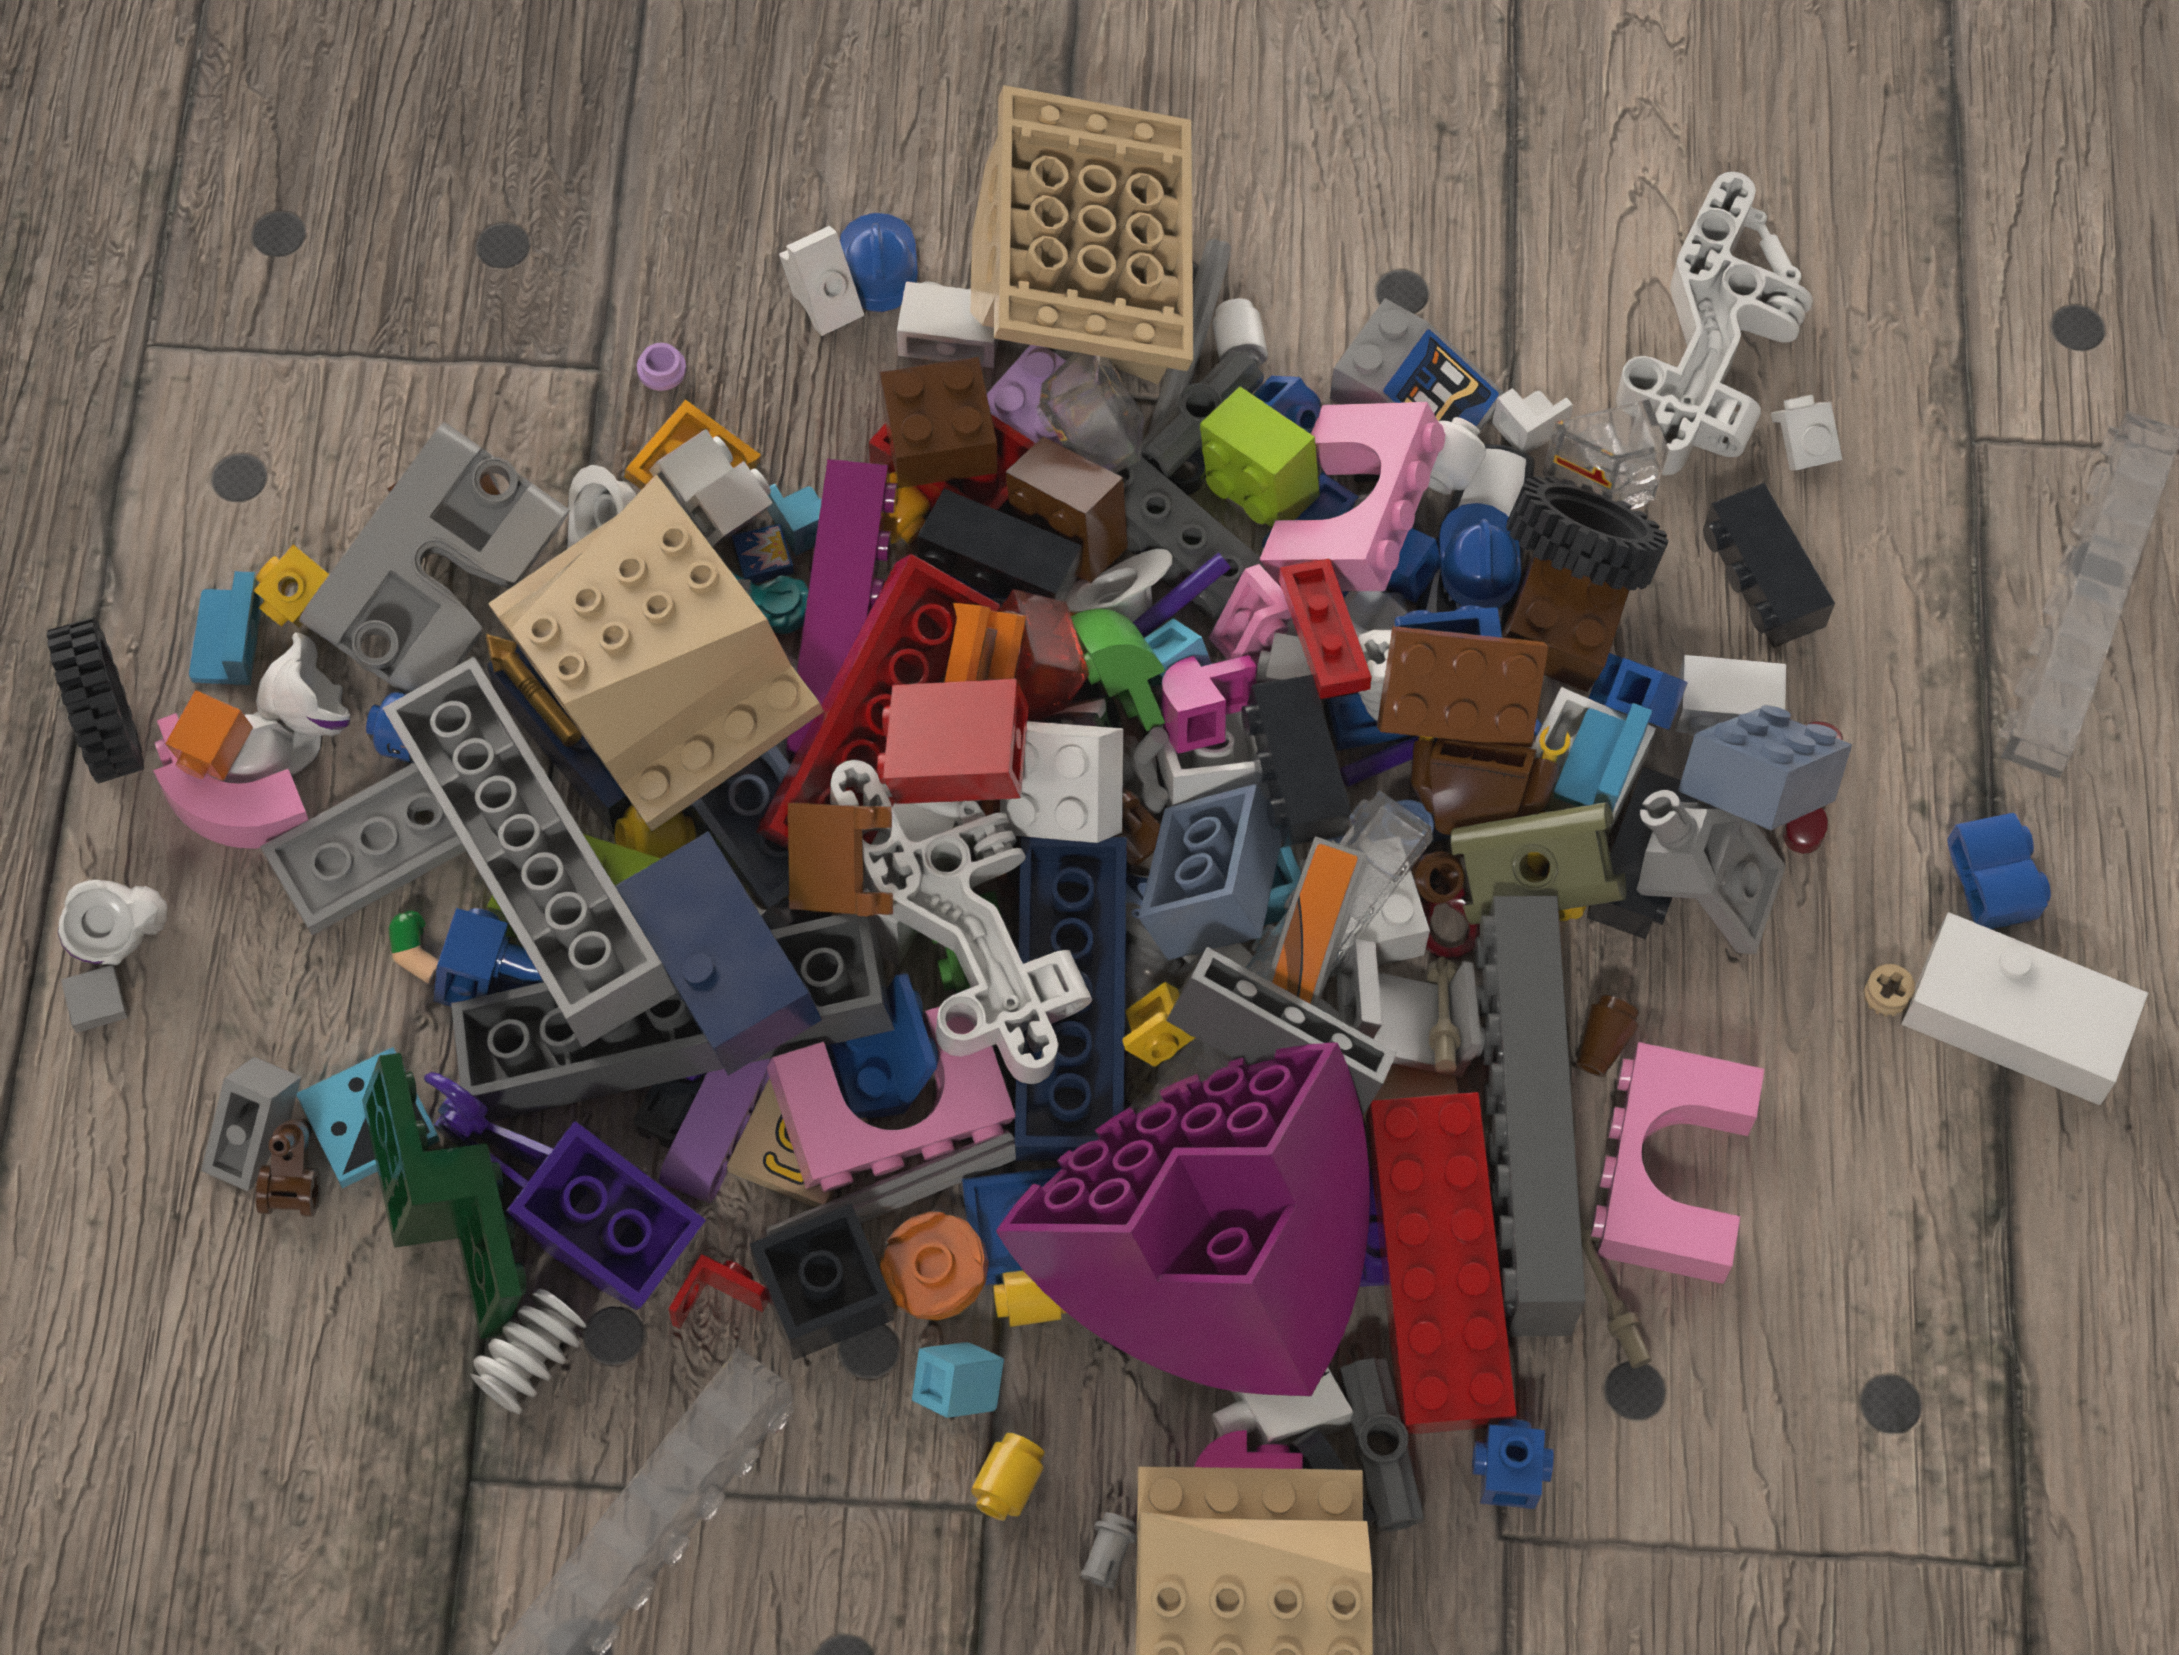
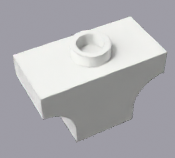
[779,226,865,336]

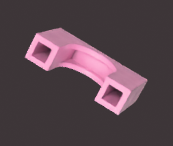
[1260,402,1446,591]
[766,1007,1015,1192]
[1591,1042,1765,1284]

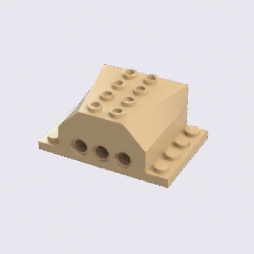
[970,85,1193,384]
[488,474,824,831]
[1135,1466,1373,1655]

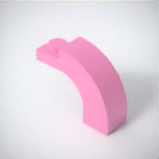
[153,713,309,849]

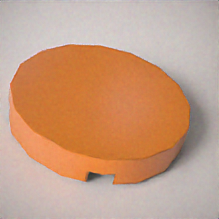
[879,1211,989,1321]

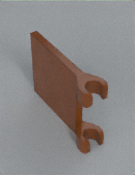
[788,803,893,917]

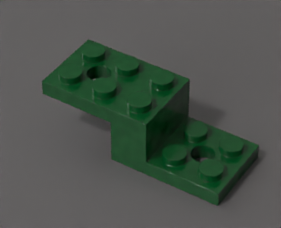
[362,1053,526,1339]

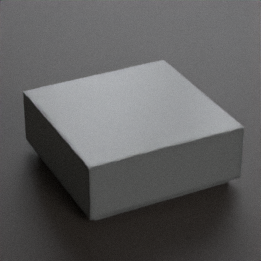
[61,965,128,1033]

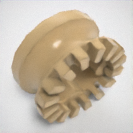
[1863,964,1915,1017]

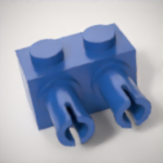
[433,908,543,1007]

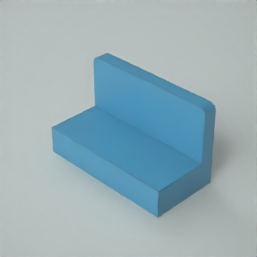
[189,571,263,685]
[1553,703,1653,814]

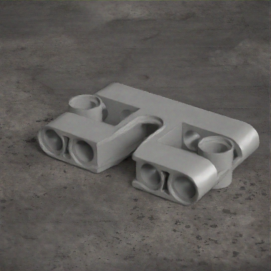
[299,422,570,694]

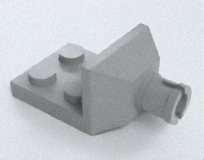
[1637,790,1786,954]

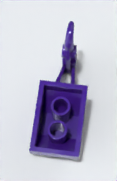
[424,1072,706,1310]

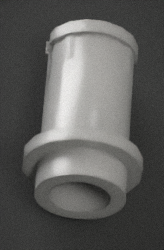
[1081,1512,1137,1589]

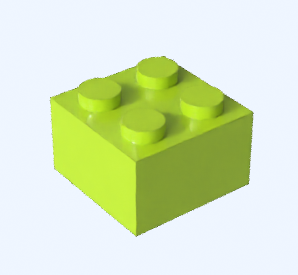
[1200,387,1320,528]

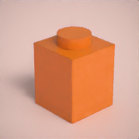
[165,690,253,781]

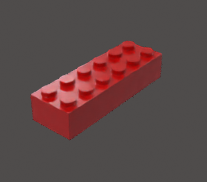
[756,554,1000,850]
[1366,1092,1517,1435]

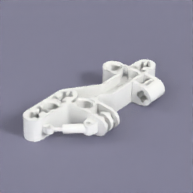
[1616,172,1813,476]
[830,760,1092,1084]

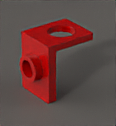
[668,1254,768,1329]

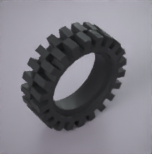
[1506,476,1669,590]
[47,617,144,784]

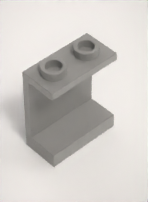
[1336,939,1485,1077]

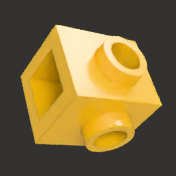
[253,544,329,628]

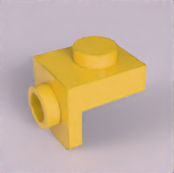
[1122,982,1195,1067]

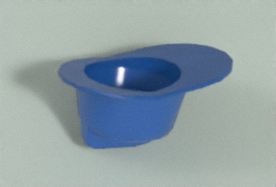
[840,213,918,312]
[1439,503,1521,608]

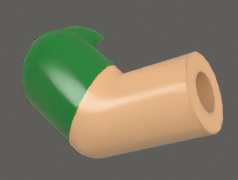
[388,910,439,985]

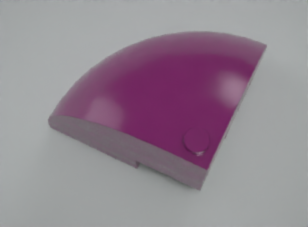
[996,1042,1370,1397]

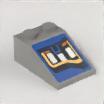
[1330,298,1504,437]

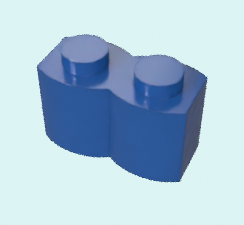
[1947,813,2051,929]

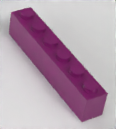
[786,459,898,763]

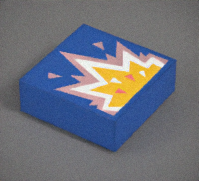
[732,523,794,584]

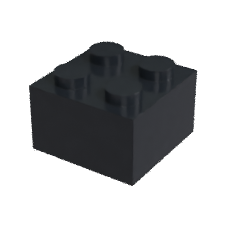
[750,1203,894,1361]

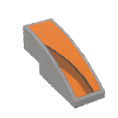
[1267,836,1368,1007]

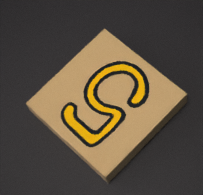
[727,1078,869,1207]

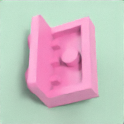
[1209,564,1291,669]

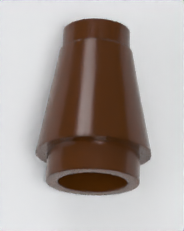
[1407,851,1464,903]
[1576,995,1639,1077]

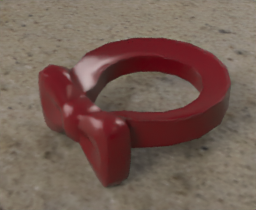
[1420,887,1480,960]

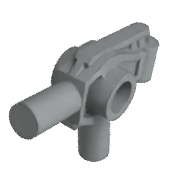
[1123,727,1169,819]

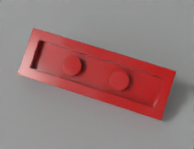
[1279,558,1372,699]

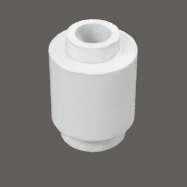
[1212,298,1268,368]

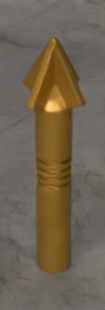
[486,634,582,747]

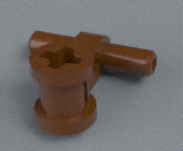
[256,1119,320,1217]

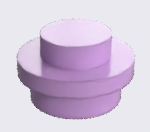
[637,343,686,391]

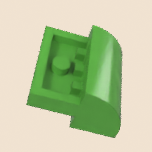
[1067,609,1165,731]

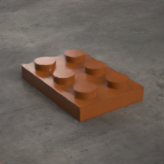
[1377,626,1549,747]

